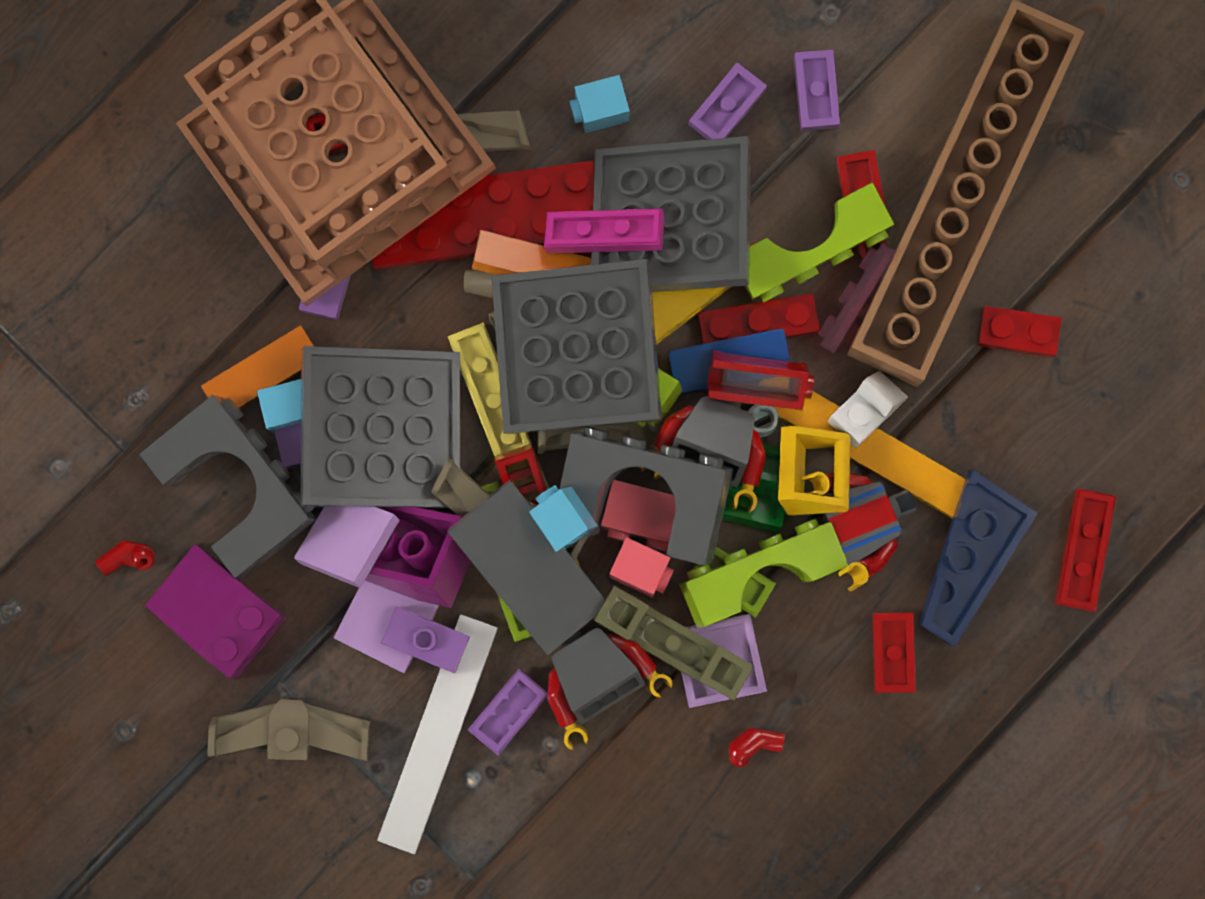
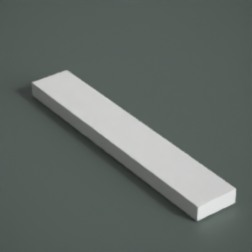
[377,614,498,854]

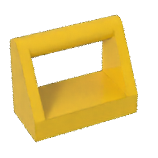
[778,426,851,515]

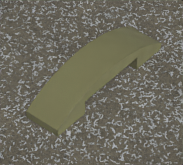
[594,586,754,701]

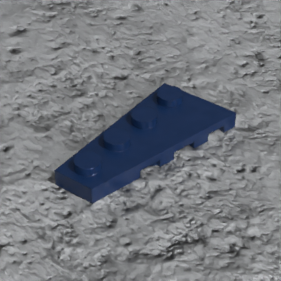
[918,470,1038,647]

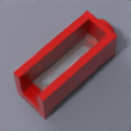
[706,349,814,410]

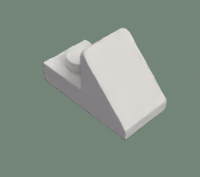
[828,370,908,449]

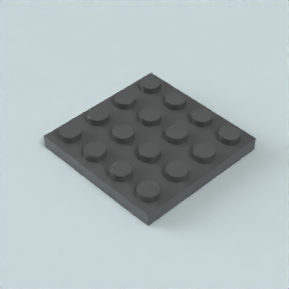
[591,136,751,292]
[492,259,662,434]
[301,346,460,509]

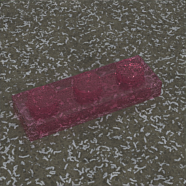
[818,243,896,353]

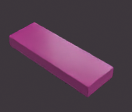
[544,209,665,253]

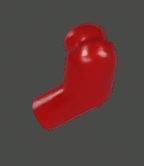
[95,540,155,576]
[728,728,785,767]

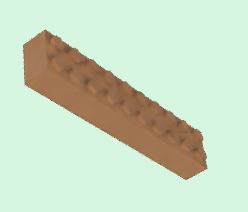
[847,0,1085,388]

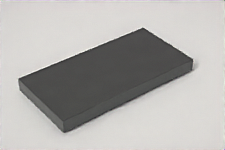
[447,480,606,656]

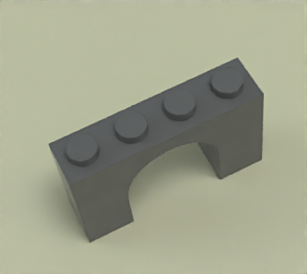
[139,395,317,578]
[559,427,733,565]

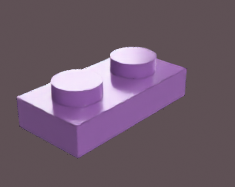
[794,50,840,131]
[688,63,767,139]

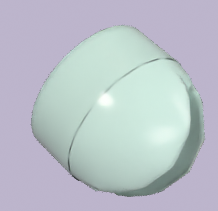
[748,404,778,437]

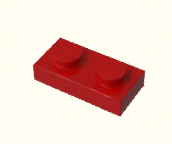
[977,305,1062,358]
[872,612,916,693]

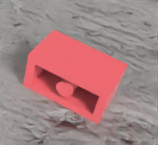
[601,480,676,553]
[609,537,674,599]

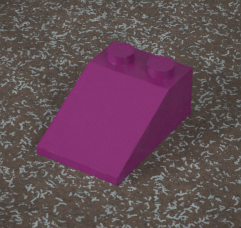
[365,507,471,608]
[145,544,287,679]

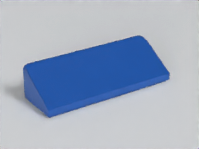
[668,329,790,395]

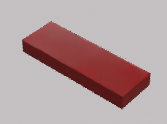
[1054,488,1117,612]

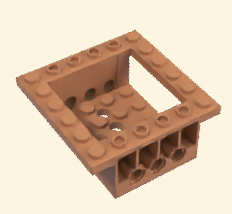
[176,0,496,307]

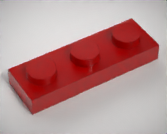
[698,293,820,344]

